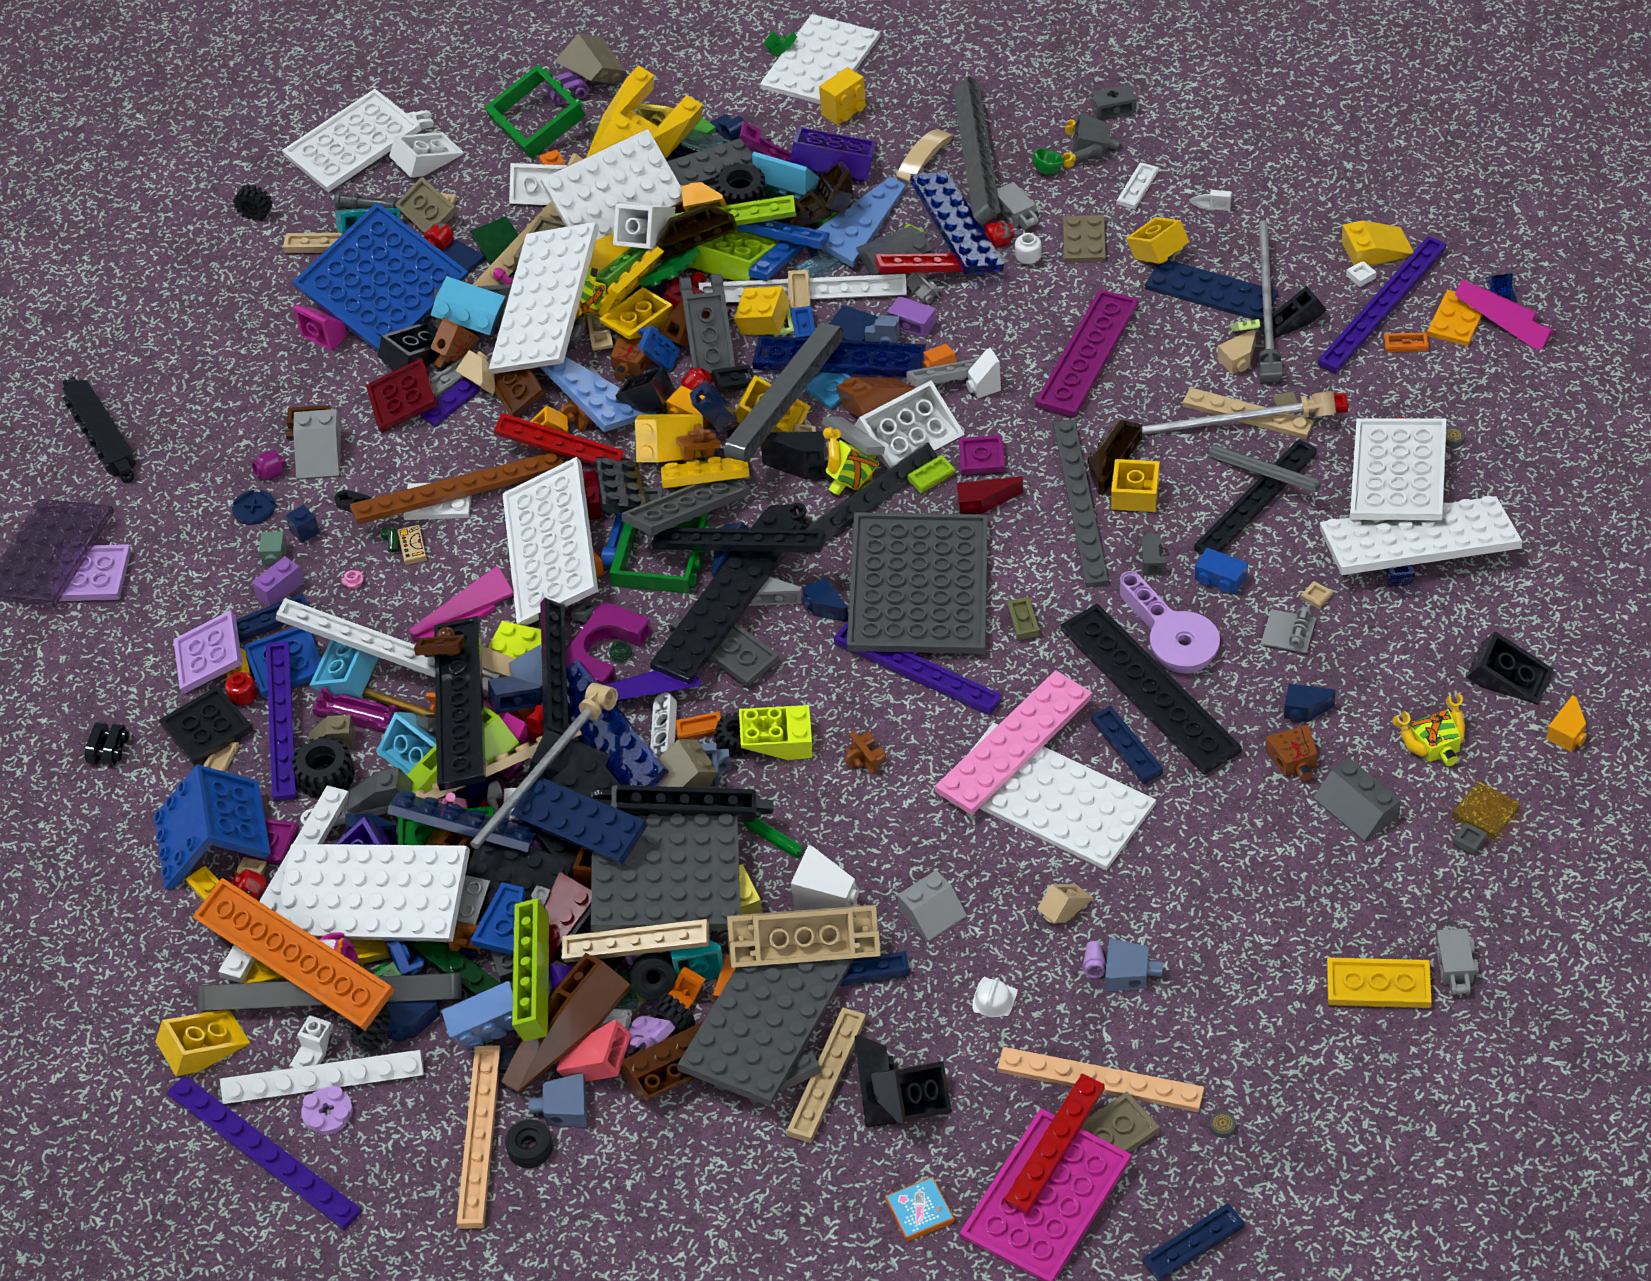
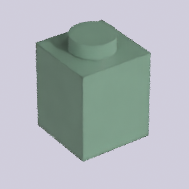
[259,531,288,566]

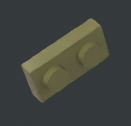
[1007,597,1040,641]

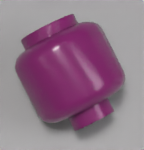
[252,450,286,481]

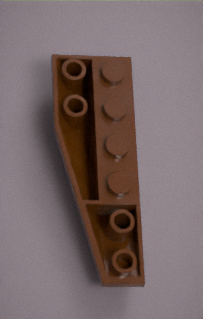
[502,953,632,1094]
[621,1021,704,1101]

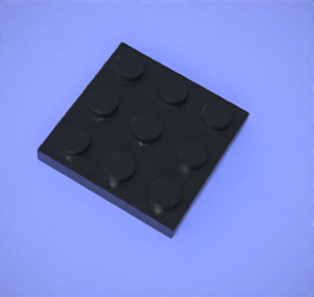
[159,686,254,766]

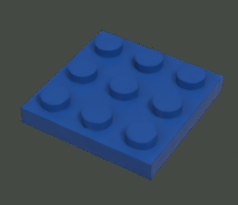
[243,627,321,699]

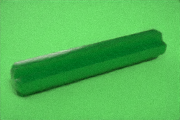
[744,818,803,858]

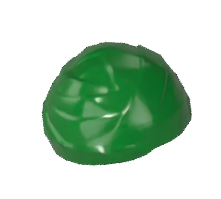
[1033,148,1064,175]

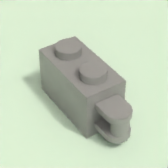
[997,182,1039,230]
[1435,929,1478,995]

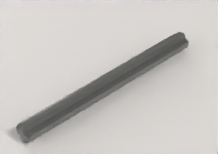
[1208,445,1321,492]

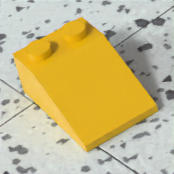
[1341,220,1414,266]
[599,287,673,339]
[735,375,811,432]
[635,414,704,462]
[155,1009,250,1076]

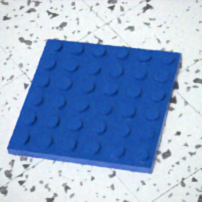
[292,203,468,352]

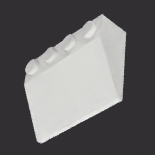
[854,380,965,469]

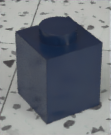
[285,505,320,544]

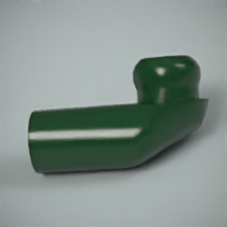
[380,526,399,552]

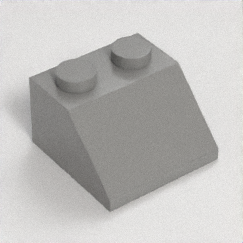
[897,870,967,942]

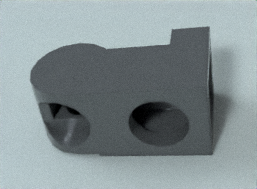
[1142,533,1166,576]

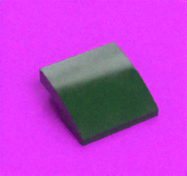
[470,216,519,265]

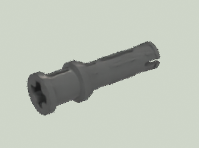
[335,191,397,209]

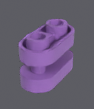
[545,71,589,106]

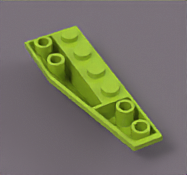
[385,706,520,809]

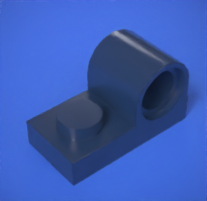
[710,114,744,140]

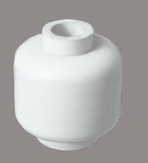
[1015,233,1042,264]

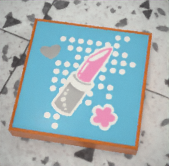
[885,1177,955,1242]

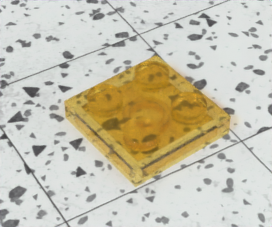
[1452,781,1521,840]

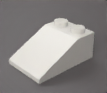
[389,132,464,178]

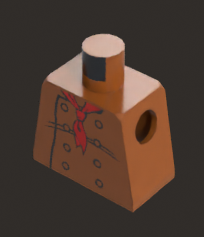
[431,317,479,370]
[611,334,653,380]
[1265,724,1317,781]

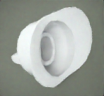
[972,977,1018,1017]

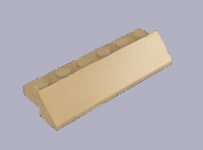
[727,905,880,968]

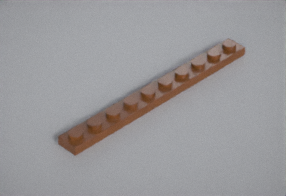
[350,452,563,525]

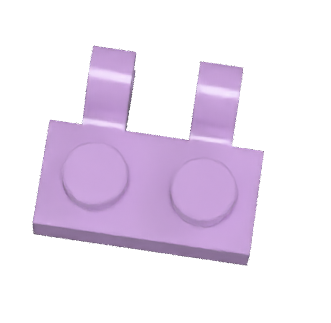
[626,1015,675,1054]

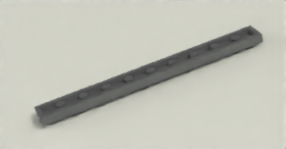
[1053,419,1109,588]

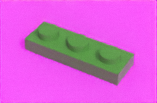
[595,247,648,287]

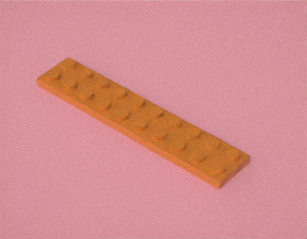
[193,878,395,1031]

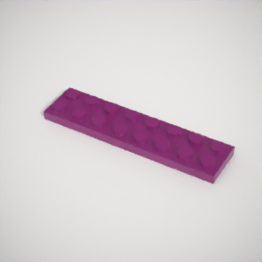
[1035,289,1139,418]

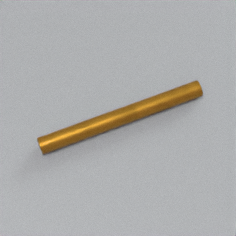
[363,688,436,715]

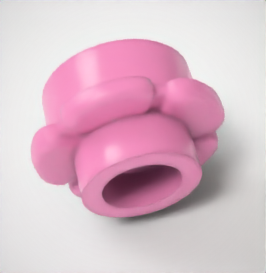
[342,570,364,589]

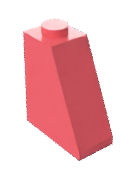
[556,1020,631,1082]

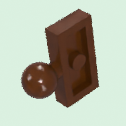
[414,627,466,657]

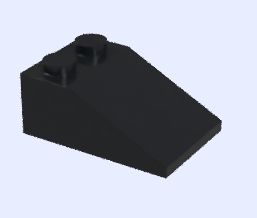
[377,321,440,370]
[761,431,828,481]
[1466,631,1553,705]

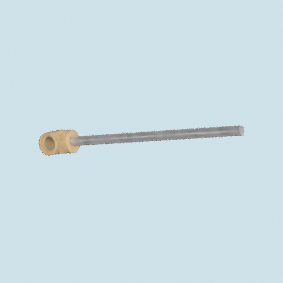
[1143,391,1336,435]
[471,682,618,849]

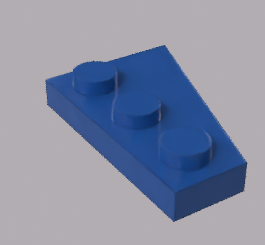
[471,882,526,956]

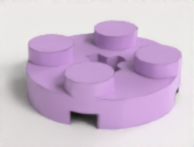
[301,1086,353,1135]

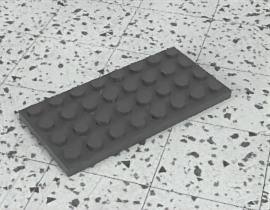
[678,958,855,1107]

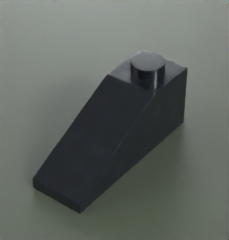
[1258,285,1327,339]

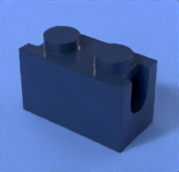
[690,380,737,432]

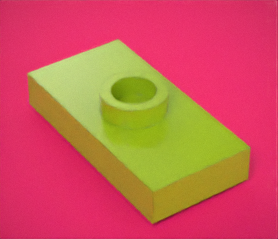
[907,455,956,494]

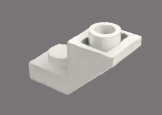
[289,1015,332,1069]

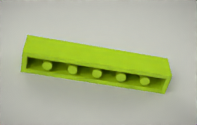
[512,898,549,1042]

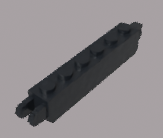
[62,377,136,483]
[592,785,774,822]

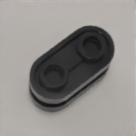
[85,722,129,766]

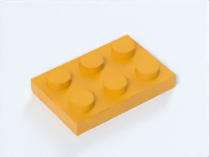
[1427,289,1483,346]

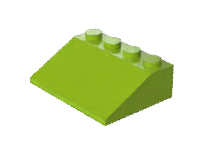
[681,231,780,281]

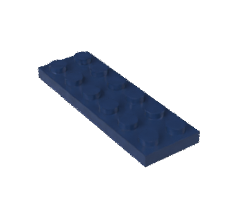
[1145,260,1278,322]
[510,777,648,865]
[387,791,537,852]

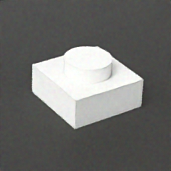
[1346,261,1377,287]

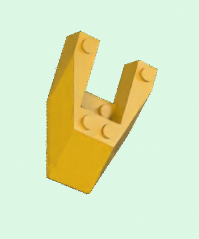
[586,65,703,158]

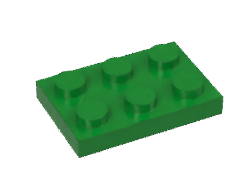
[639,246,701,287]

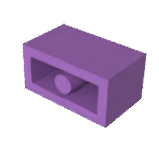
[887,296,937,338]
[252,556,304,607]

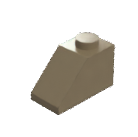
[308,714,355,749]

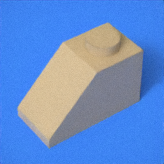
[1218,329,1256,374]
[455,350,495,395]
[1037,884,1093,924]

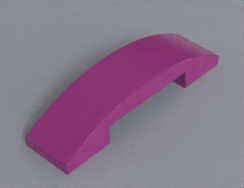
[740,121,791,162]

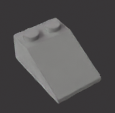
[293,409,342,479]

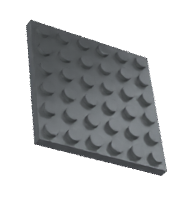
[591,814,740,932]

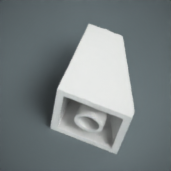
[613,203,675,249]
[791,846,860,911]

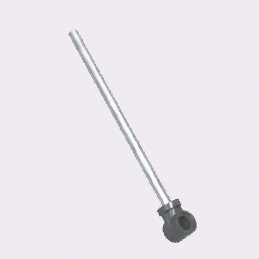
[1259,220,1282,383]

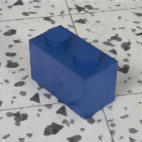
[1195,548,1248,595]

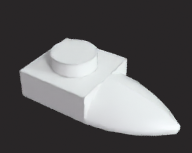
[1189,190,1232,211]

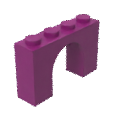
[566,601,652,688]

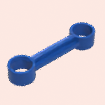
[601,513,625,569]

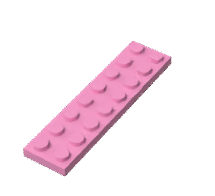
[935,670,1092,815]

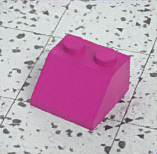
[293,305,348,351]

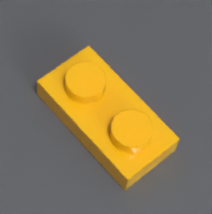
[186,866,219,902]

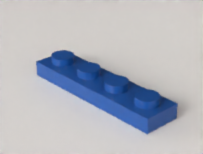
[749,240,806,282]

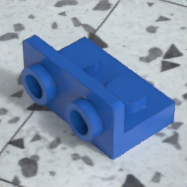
[637,326,680,371]
[385,940,424,975]

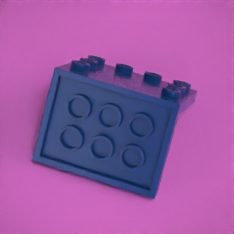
[154,764,271,890]

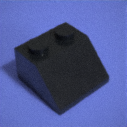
[615,366,675,412]

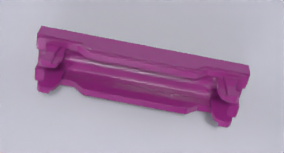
[312,688,400,732]

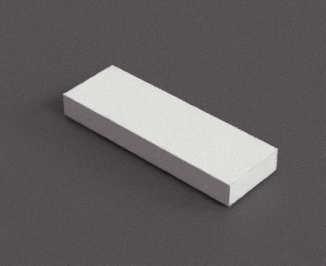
[1117,163,1159,209]

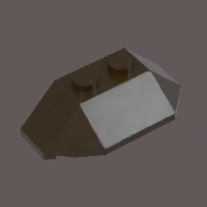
[815,161,854,213]
[656,204,738,260]
[1087,420,1143,496]

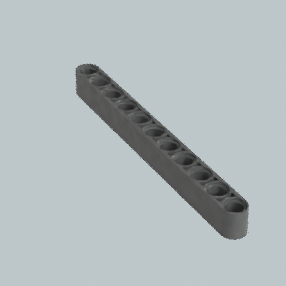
[954,76,1000,226]
[724,323,843,462]
[197,973,462,1011]

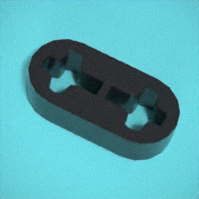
[334,490,371,513]

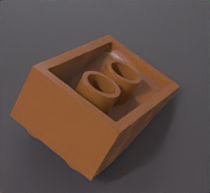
[836,377,915,417]

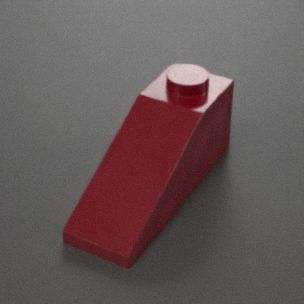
[582,470,602,520]
[957,476,1024,515]

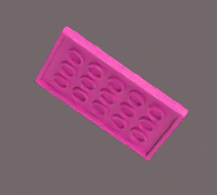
[959,1108,1132,1281]

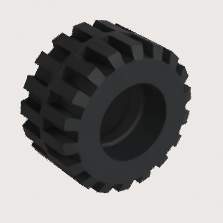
[715,163,766,205]
[292,736,355,799]

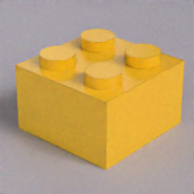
[819,67,866,125]
[1126,217,1190,264]
[734,286,790,335]
[1111,459,1160,512]

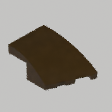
[776,190,832,225]

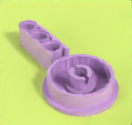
[1120,571,1220,674]

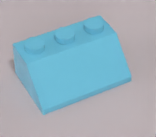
[752,151,820,200]
[431,276,506,336]
[310,640,379,699]
[376,712,436,775]

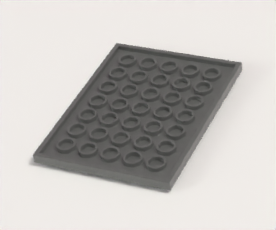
[847,512,988,654]

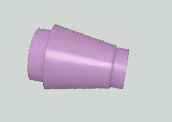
[1082,941,1107,979]

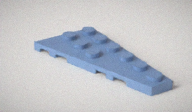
[816,177,906,268]
[540,356,656,432]

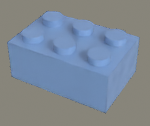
[441,981,514,1049]

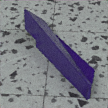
[584,671,701,703]

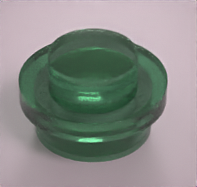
[609,640,632,662]

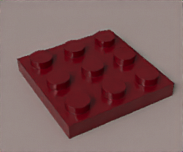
[366,358,438,433]

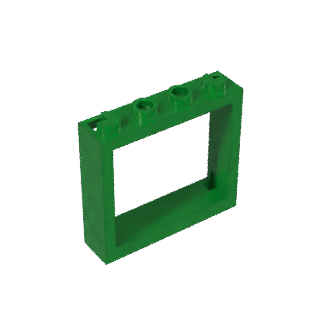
[484,65,586,158]
[609,514,711,594]

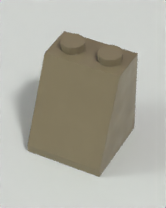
[555,33,626,84]
[636,739,718,788]

